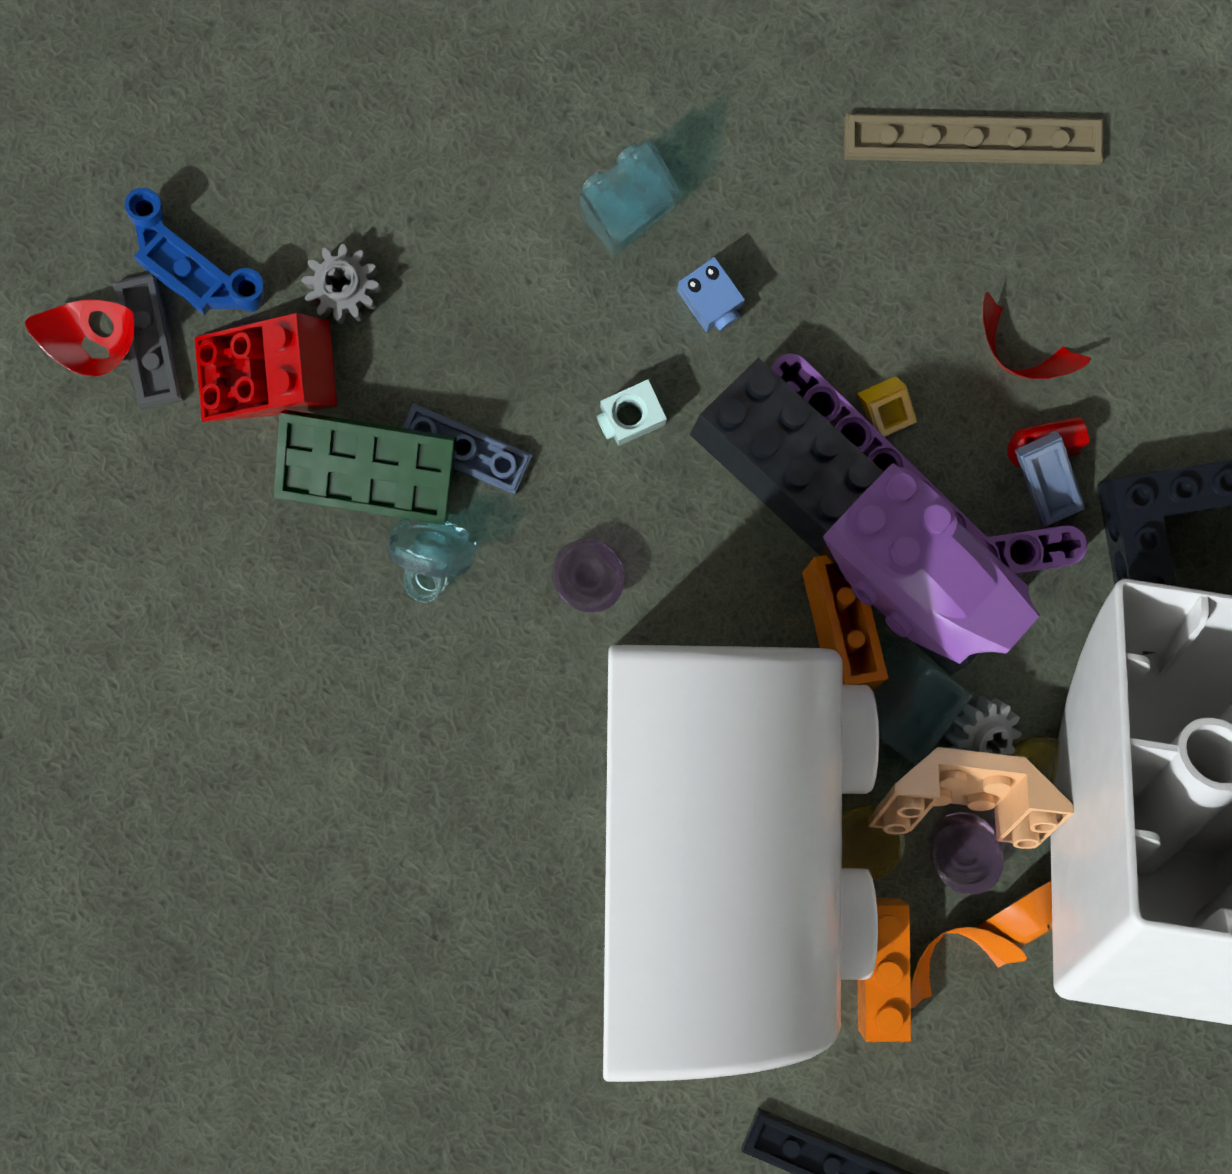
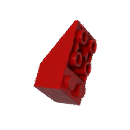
[194,313,337,422]

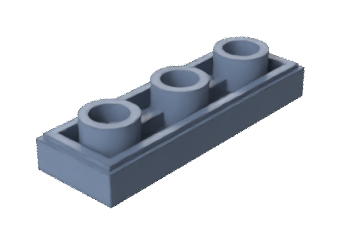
[402,403,533,495]

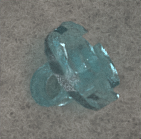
[387,519,477,603]

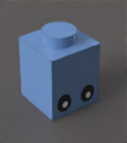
[677,257,745,333]

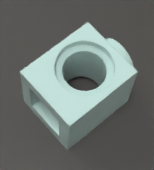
[596,379,667,446]

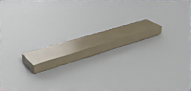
[844,114,1103,165]

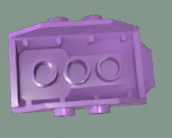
[823,463,1040,664]

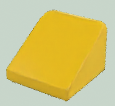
[857,376,917,437]

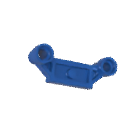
[125,188,265,315]

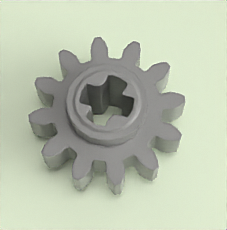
[301,244,382,325]
[945,696,1022,755]

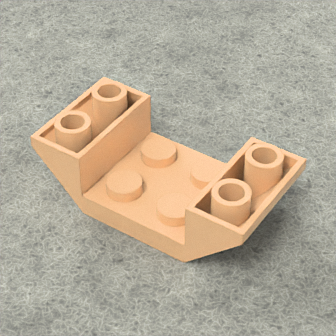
[868,747,1074,849]

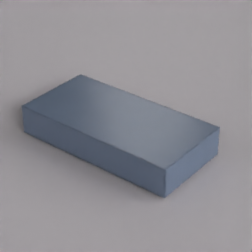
[1015,432,1085,527]

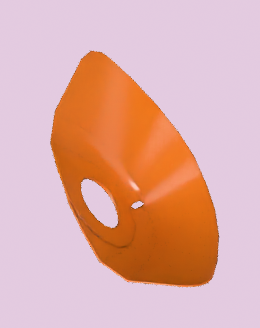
[975,881,1052,948]
[910,927,1027,1008]

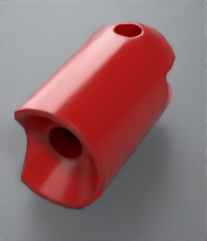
[1007,416,1090,467]

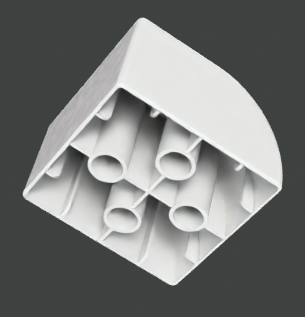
[1050,579,1232,1025]
[603,645,879,1082]

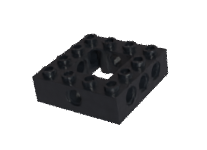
[1097,460,1232,655]

